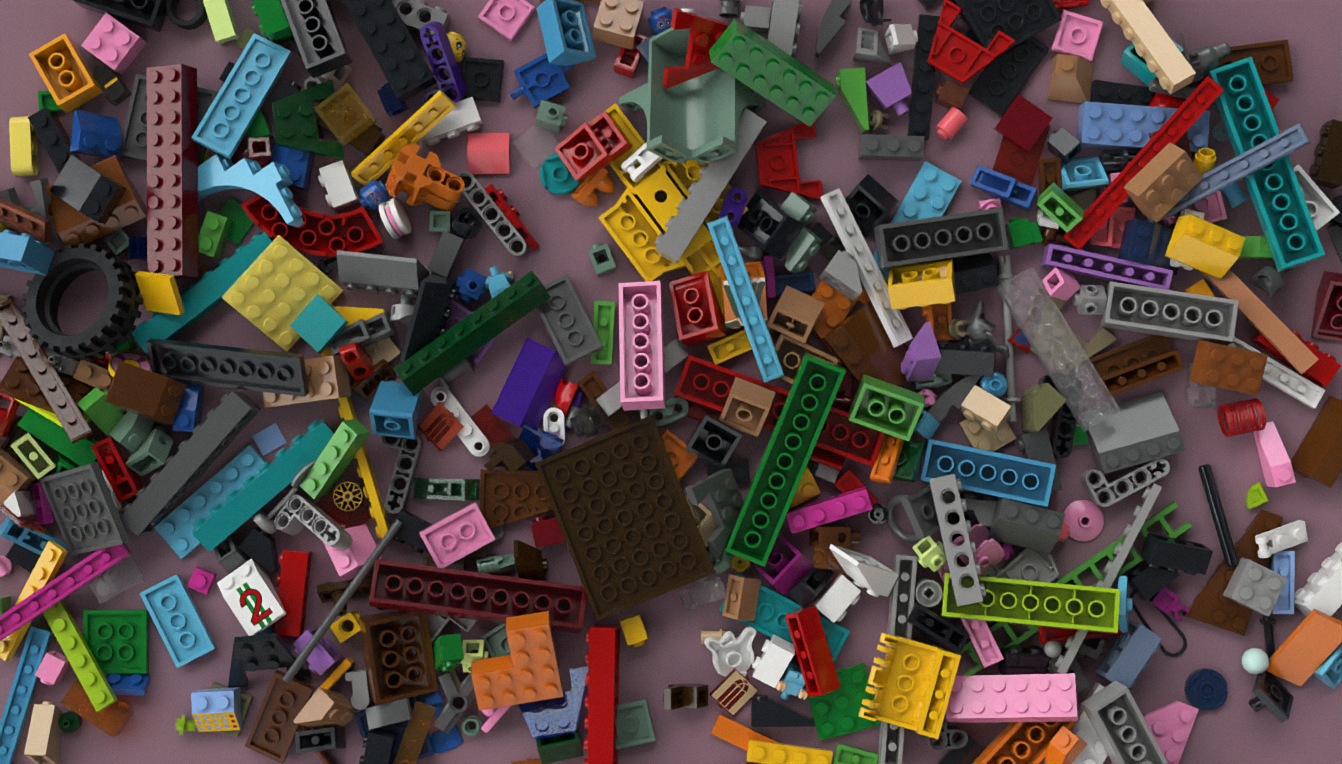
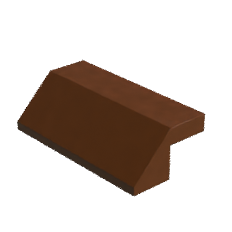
[1086,335,1185,398]
[1291,396,1342,488]

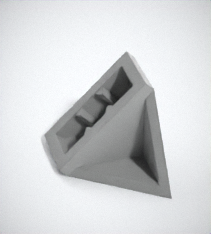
[853,27,893,66]

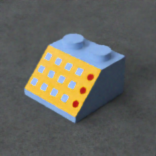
[191,687,242,732]

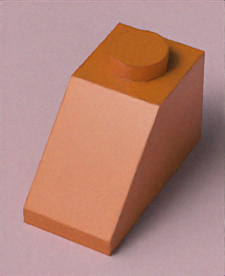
[1044,726,1087,764]

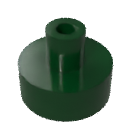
[58,711,82,733]

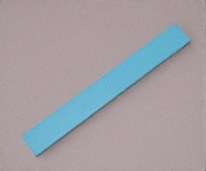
[707,216,784,383]

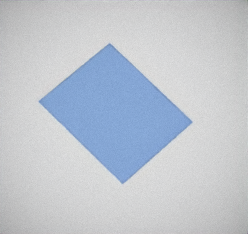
[252,423,287,456]

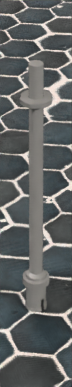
[997,255,1021,422]

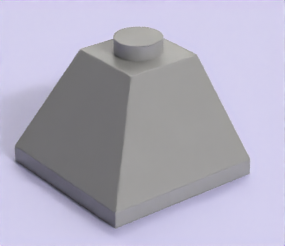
[819,250,862,301]

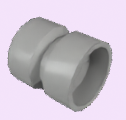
[914,577,943,607]

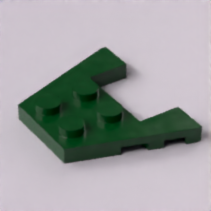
[271,80,344,160]

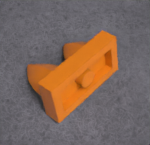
[571,168,614,207]

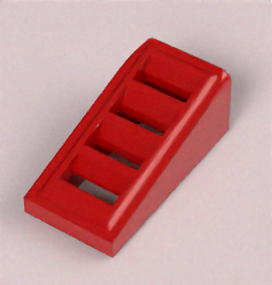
[614,33,648,78]

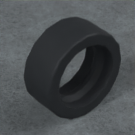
[165,0,207,30]

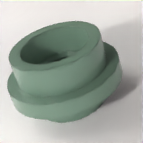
[461,715,483,737]

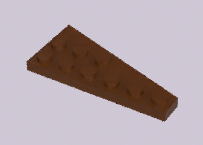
[479,469,553,529]
[1182,510,1283,636]

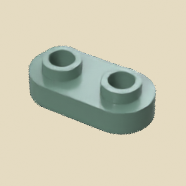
[649,397,689,426]

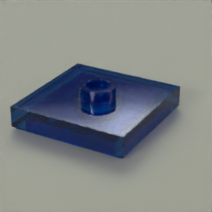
[519,422,564,471]

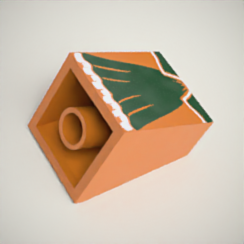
[719,262,768,329]

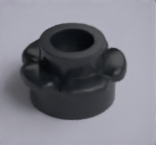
[868,504,888,524]

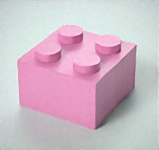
[81,13,147,75]

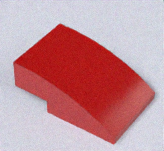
[554,111,633,181]

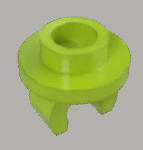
[175,714,196,736]

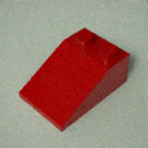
[669,271,727,347]

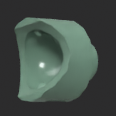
[708,546,733,574]

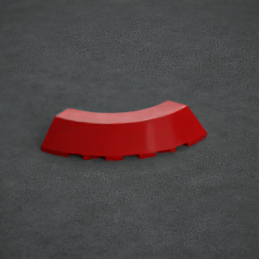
[241,194,384,257]

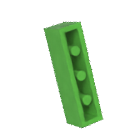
[300,419,371,499]

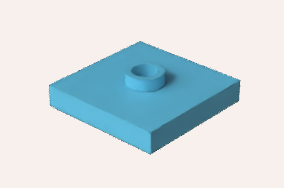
[1118,576,1133,633]

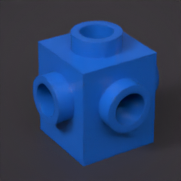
[455,268,487,303]

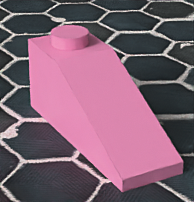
[1253,421,1296,487]

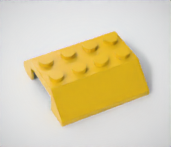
[858,632,961,739]

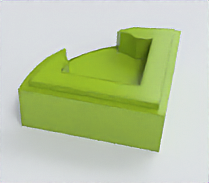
[1246,482,1269,510]

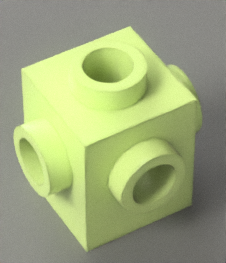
[912,535,947,572]
[459,640,489,673]

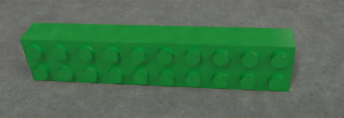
[725,352,846,567]

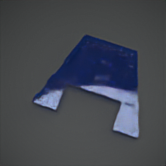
[518,666,589,739]

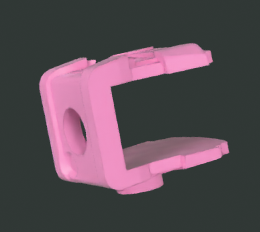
[952,523,1005,574]

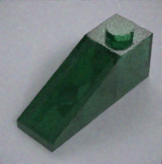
[413,478,480,501]

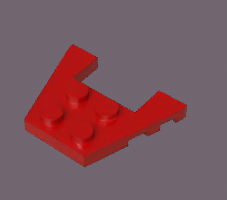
[928,0,1015,84]
[662,8,729,88]
[754,122,823,200]

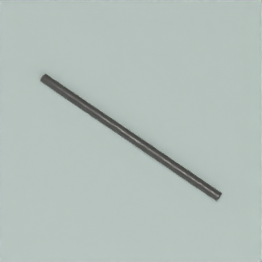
[282,519,403,683]

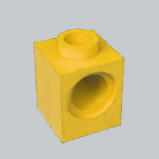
[330,610,363,643]
[620,613,648,647]

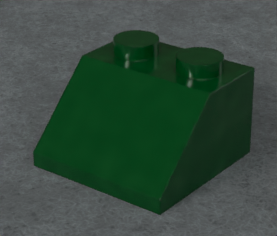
[534,707,584,764]

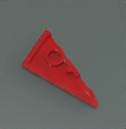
[485,184,539,251]

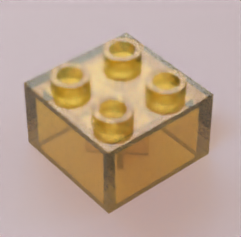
[314,83,377,146]

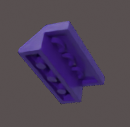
[491,338,566,433]

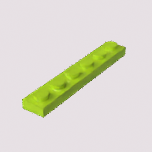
[43,599,118,712]

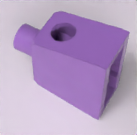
[866,62,912,116]

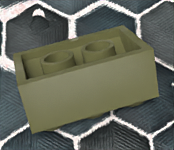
[1020,383,1067,432]

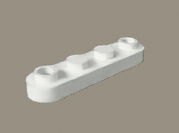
[430,386,490,457]

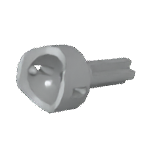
[390,293,415,327]

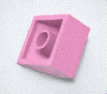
[323,524,384,581]

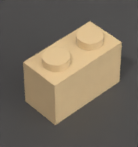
[961,385,1011,433]

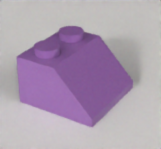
[901,321,941,382]
[293,625,343,676]

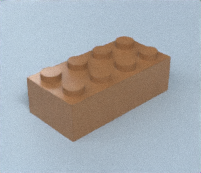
[262,355,351,408]

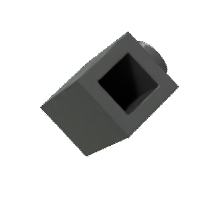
[427,231,465,278]

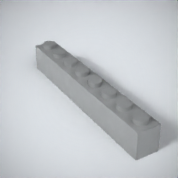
[654,108,767,264]

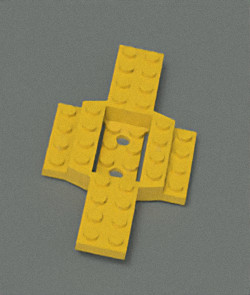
[588,103,749,315]

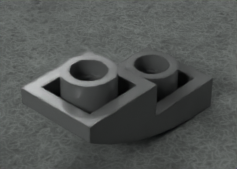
[365,698,413,730]

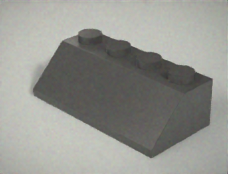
[336,250,430,298]

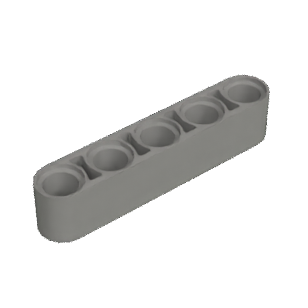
[458,172,528,258]
[596,339,689,417]

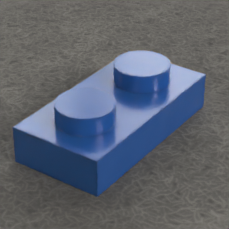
[106,674,150,696]

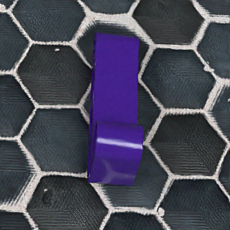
[420,21,467,104]

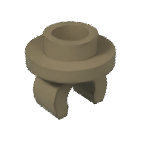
[868,110,889,131]
[949,319,971,340]

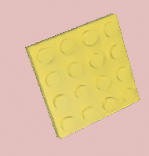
[222,235,343,352]

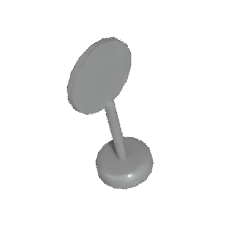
[251,460,316,534]

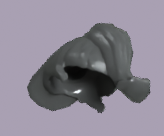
[961,301,1010,359]

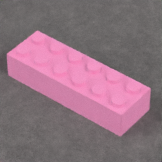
[619,281,666,411]
[946,673,1079,723]

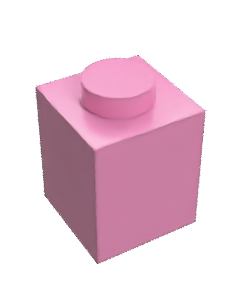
[1042,267,1081,301]
[35,650,70,686]

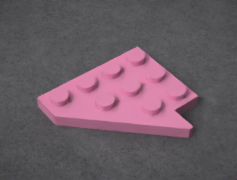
[1109,701,1199,764]

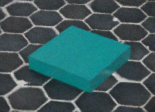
[290,294,349,354]

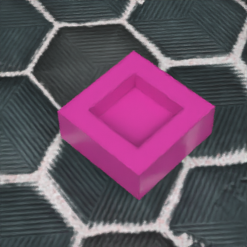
[187,567,216,595]

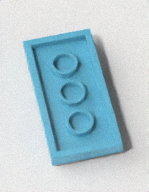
[139,574,217,668]

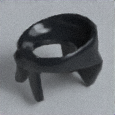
[860,0,892,26]

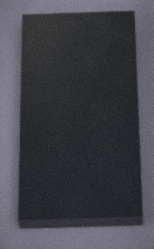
[968,37,1049,117]

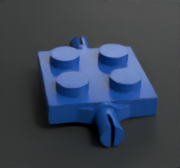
[509,53,575,109]

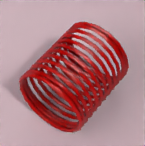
[1217,398,1266,437]

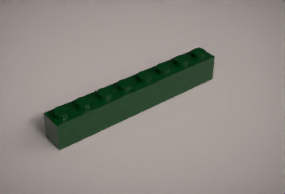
[394,271,551,395]

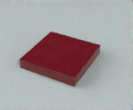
[994,94,1053,153]

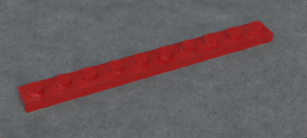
[1063,76,1224,250]

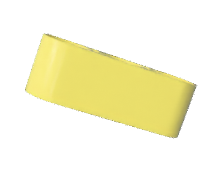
[9,116,39,177]

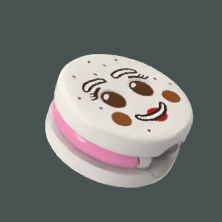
[379,198,412,239]

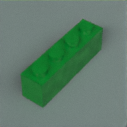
[17,408,100,466]

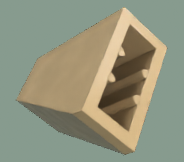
[24,702,62,764]

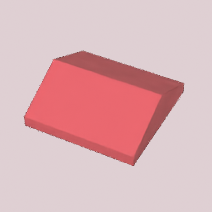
[467,133,510,175]

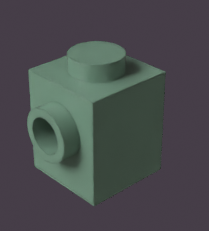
[535,100,568,133]

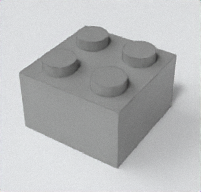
[1223,558,1288,617]

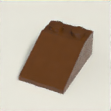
[105,362,187,424]

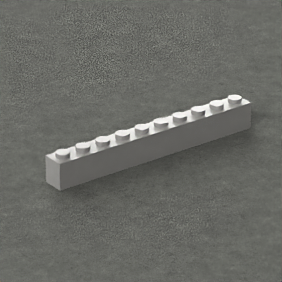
[877,553,917,764]

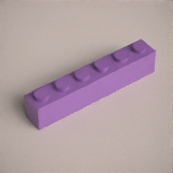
[1040,244,1173,290]

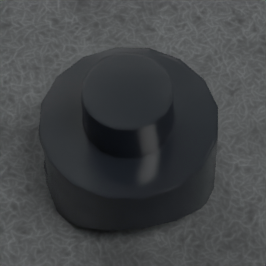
[452,208,482,240]

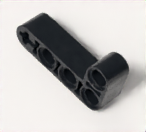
[1038,374,1082,459]

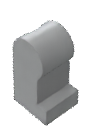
[345,668,372,710]

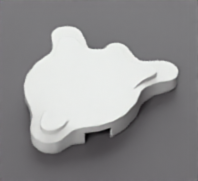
[704,626,756,686]

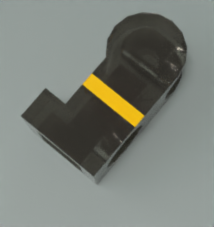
[93,64,132,106]

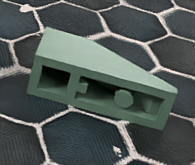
[109,411,154,453]

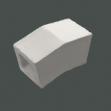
[811,462,839,483]

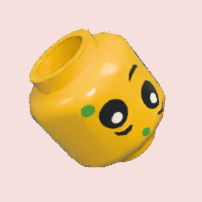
[437,32,467,62]

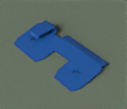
[417,690,463,753]

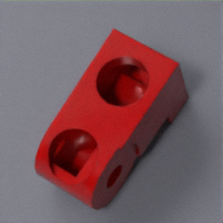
[340,342,373,381]

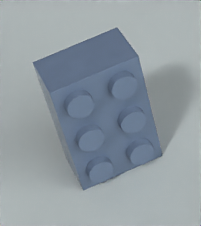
[1095,620,1162,689]

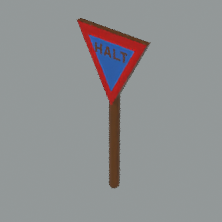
[1007,283,1045,354]

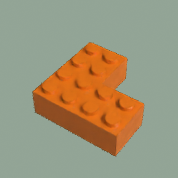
[471,611,563,711]

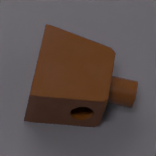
[809,525,861,548]

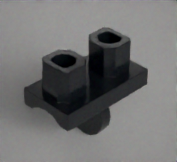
[1101,149,1140,172]

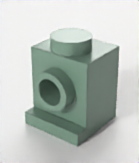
[588,242,617,276]

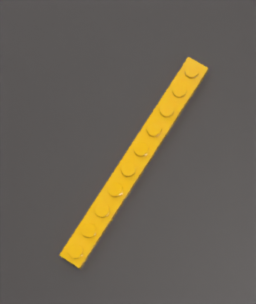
[321,346,390,539]

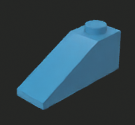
[0,511,68,555]

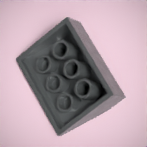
[1081,391,1186,474]

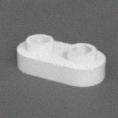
[543,408,565,449]

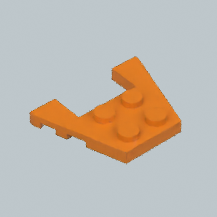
[811,281,870,363]

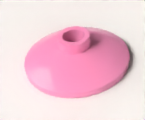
[1063,500,1104,542]

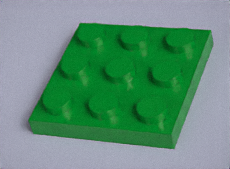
[83,609,149,674]
[805,663,880,741]

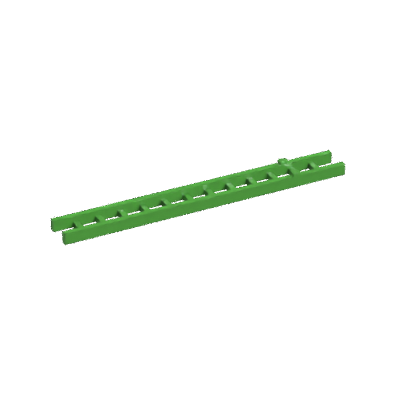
[956,502,1192,676]

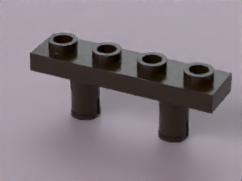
[317,576,386,616]

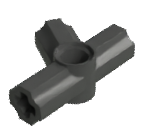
[433,669,476,734]

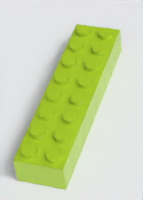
[941,573,1120,633]

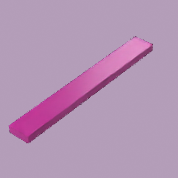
[0,543,132,641]

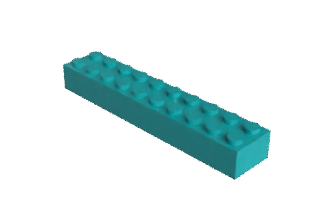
[1207,56,1325,272]

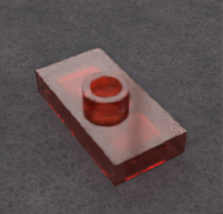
[471,404,514,445]

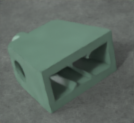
[125,425,173,476]

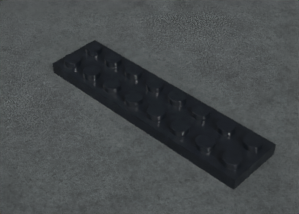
[146,338,309,397]

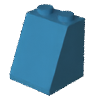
[369,381,424,439]

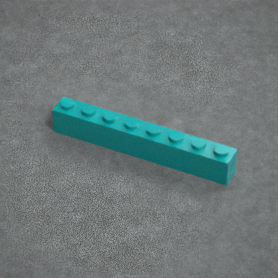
[132,232,274,354]
[192,419,335,552]

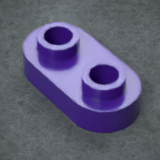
[719,187,747,229]

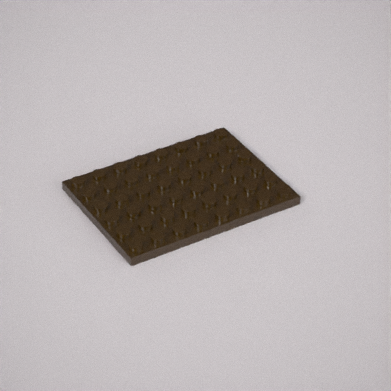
[535,415,716,621]

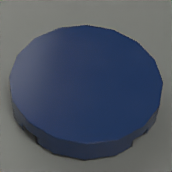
[1184,668,1228,711]

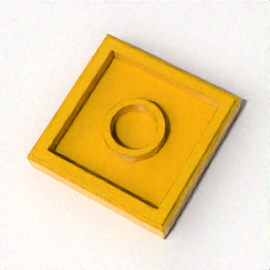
[135,271,185,315]

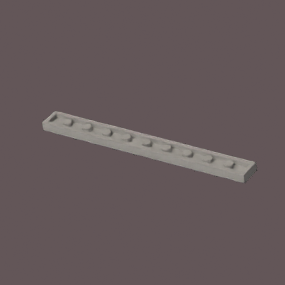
[1055,483,1162,674]

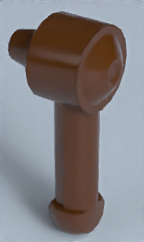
[1041,226,1081,250]

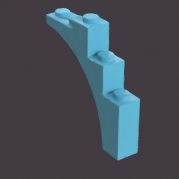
[198,154,304,227]

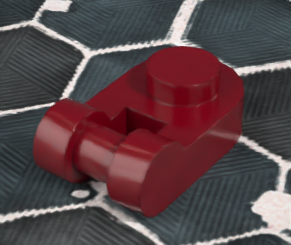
[832,371,852,408]

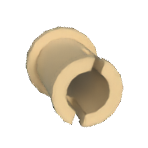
[701,629,727,644]

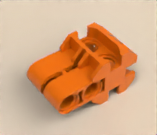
[385,143,465,211]

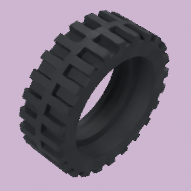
[22,243,143,362]

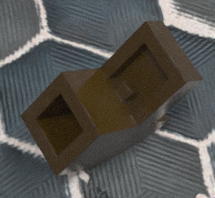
[484,437,536,473]
[663,684,708,710]

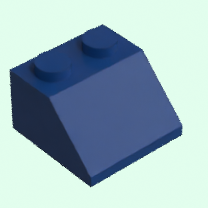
[70,110,122,158]
[271,143,315,191]

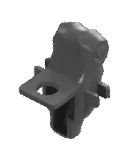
[1179,33,1231,83]

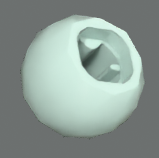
[1242,648,1269,674]

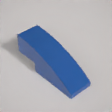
[970,165,1038,212]

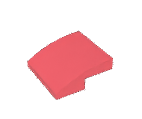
[1090,207,1136,249]

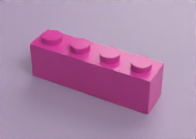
[786,486,873,534]

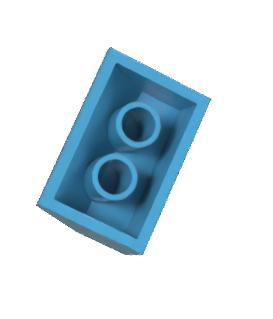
[536,0,596,66]

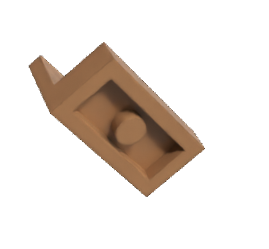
[722,574,761,621]

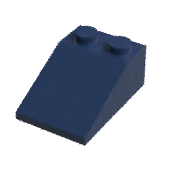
[1118,218,1178,275]

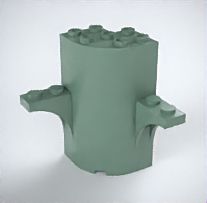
[619,27,766,164]

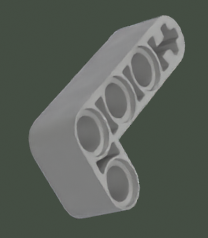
[1081,458,1170,507]
[274,495,352,551]

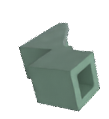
[781,192,823,273]

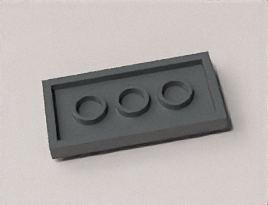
[537,274,603,367]

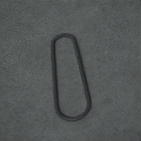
[1130,591,1187,657]

